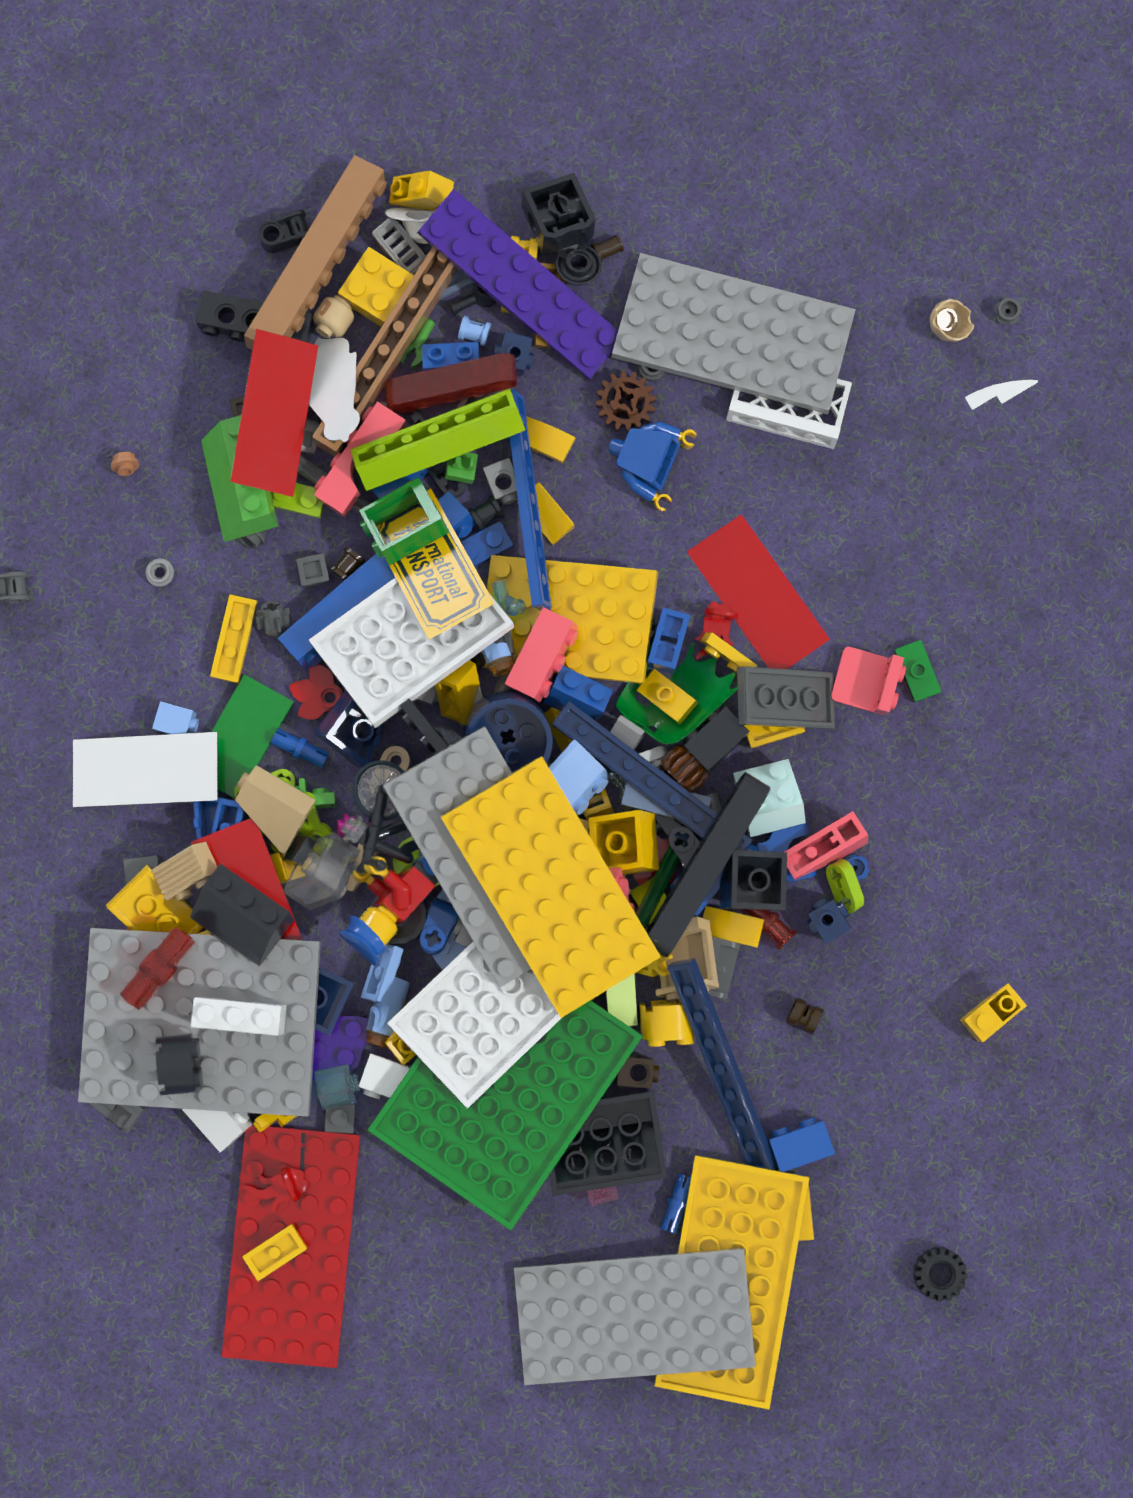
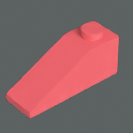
[785,811,868,880]

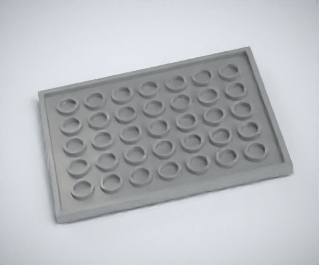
[78,928,321,1117]

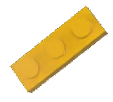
[210,595,258,684]

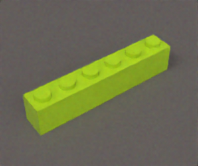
[350,389,525,491]

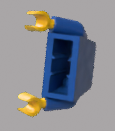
[609,421,697,511]

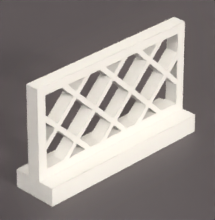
[726,379,852,449]

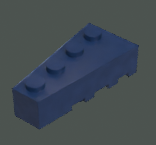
[314,690,389,768]

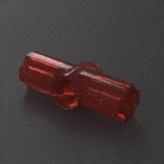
[120,926,196,1010]

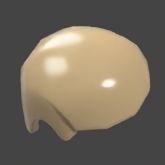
[930,299,974,342]

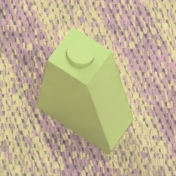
[606,974,638,1028]

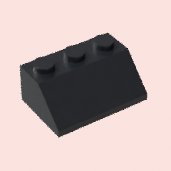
[190,864,294,967]

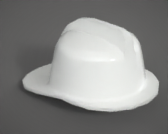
[385,207,435,244]

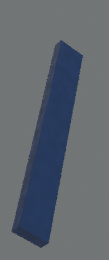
[551,701,752,850]
[667,958,777,1170]

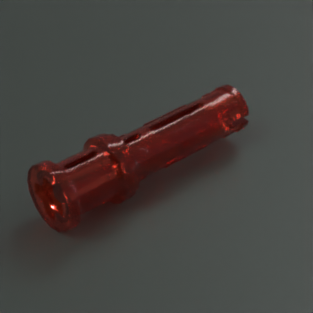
[744,909,797,950]

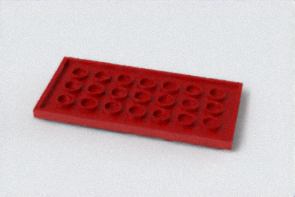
[222,1125,361,1368]

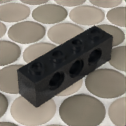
[196,290,314,343]

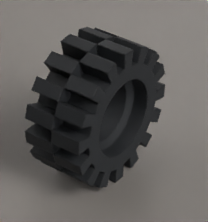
[913,1247,968,1302]

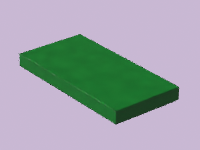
[212,674,294,799]

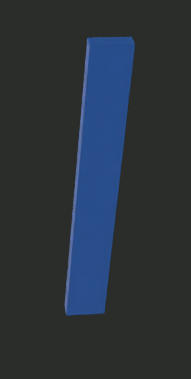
[510,389,552,611]

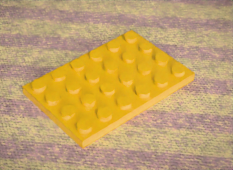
[479,555,658,684]

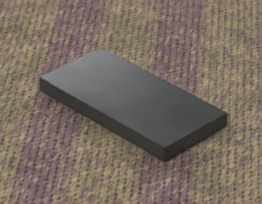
[737,666,835,729]

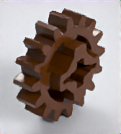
[595,371,656,433]

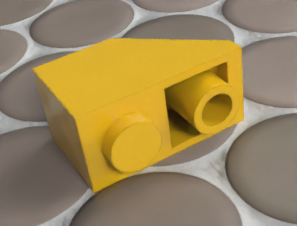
[389,171,454,210]
[960,983,1027,1042]

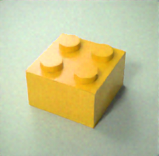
[338,247,414,327]
[588,810,659,875]

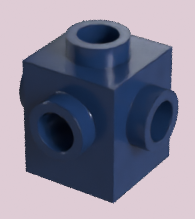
[492,331,534,378]
[807,896,851,944]

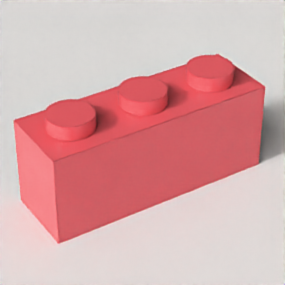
[505,607,578,702]

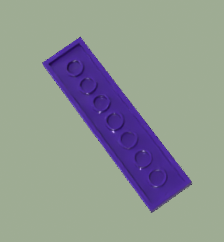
[417,189,618,380]

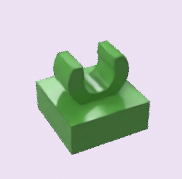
[445,453,478,484]

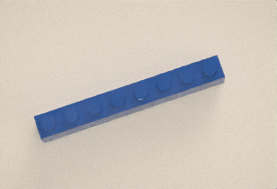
[278,491,476,671]

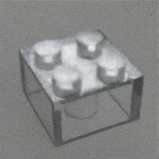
[284,832,360,910]

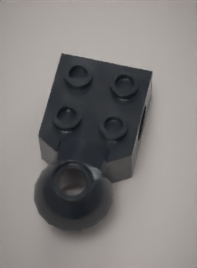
[521,173,602,286]

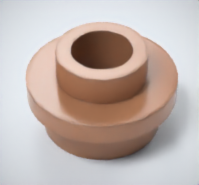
[111,452,139,476]

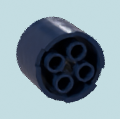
[464,690,553,773]

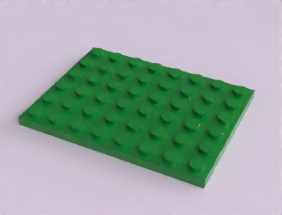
[368,1000,643,1231]

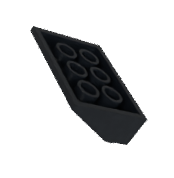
[549,1091,667,1196]

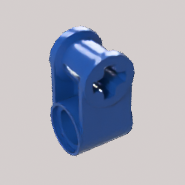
[420,897,459,955]

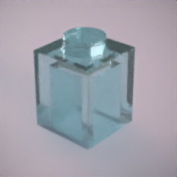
[314,1064,360,1110]

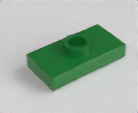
[894,640,942,703]

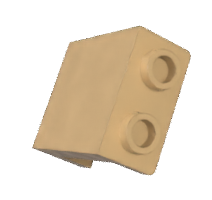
[646,917,719,1002]

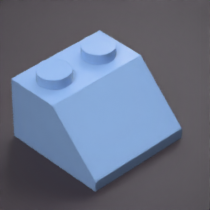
[549,739,610,815]

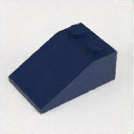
[315,966,355,1036]

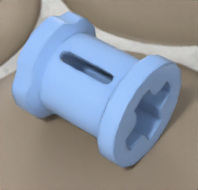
[458,316,491,347]

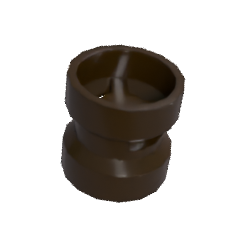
[786,997,824,1035]

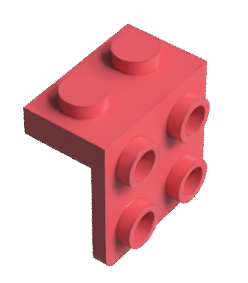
[831,647,906,715]

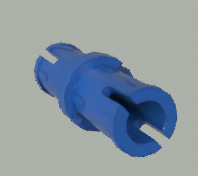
[271,728,330,769]
[660,1173,691,1234]

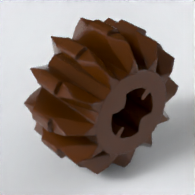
[661,745,708,793]

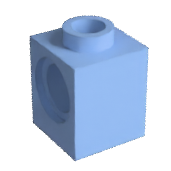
[152,701,199,735]

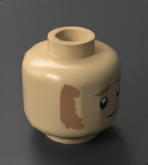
[312,295,354,339]

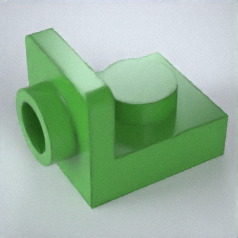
[294,778,337,809]

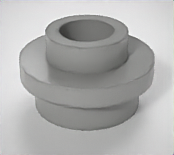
[146,558,174,587]

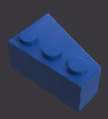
[193,797,250,839]

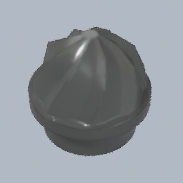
[238,530,266,549]

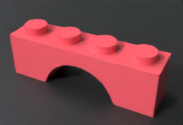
[314,401,408,518]

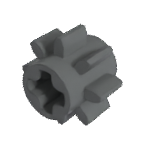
[256,601,291,636]

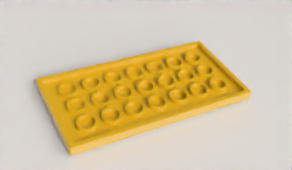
[440,756,661,1018]
[655,1155,810,1410]

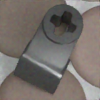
[0,571,30,604]

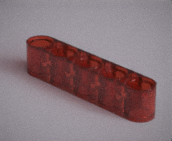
[385,353,518,413]

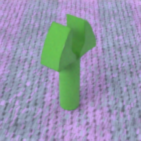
[401,318,435,369]

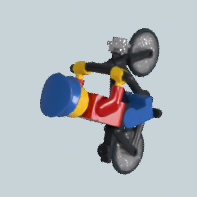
[338,760,439,966]

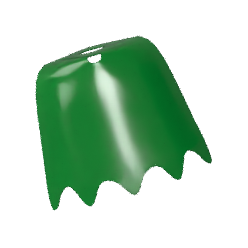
[616,640,738,744]

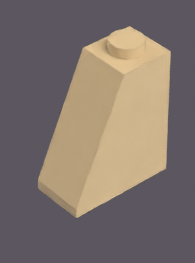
[235,765,316,854]

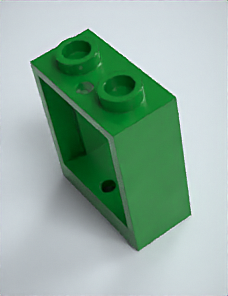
[359,477,449,565]

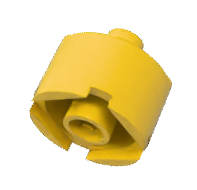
[639,1000,695,1047]

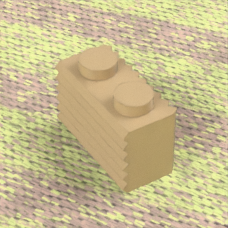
[152,842,217,901]

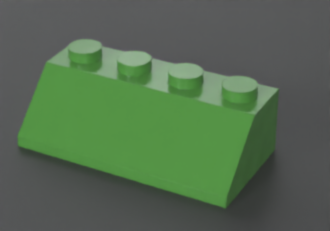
[201,415,278,542]

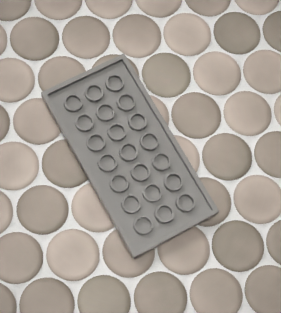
[612,253,856,414]
[383,726,531,987]
[514,1248,756,1385]

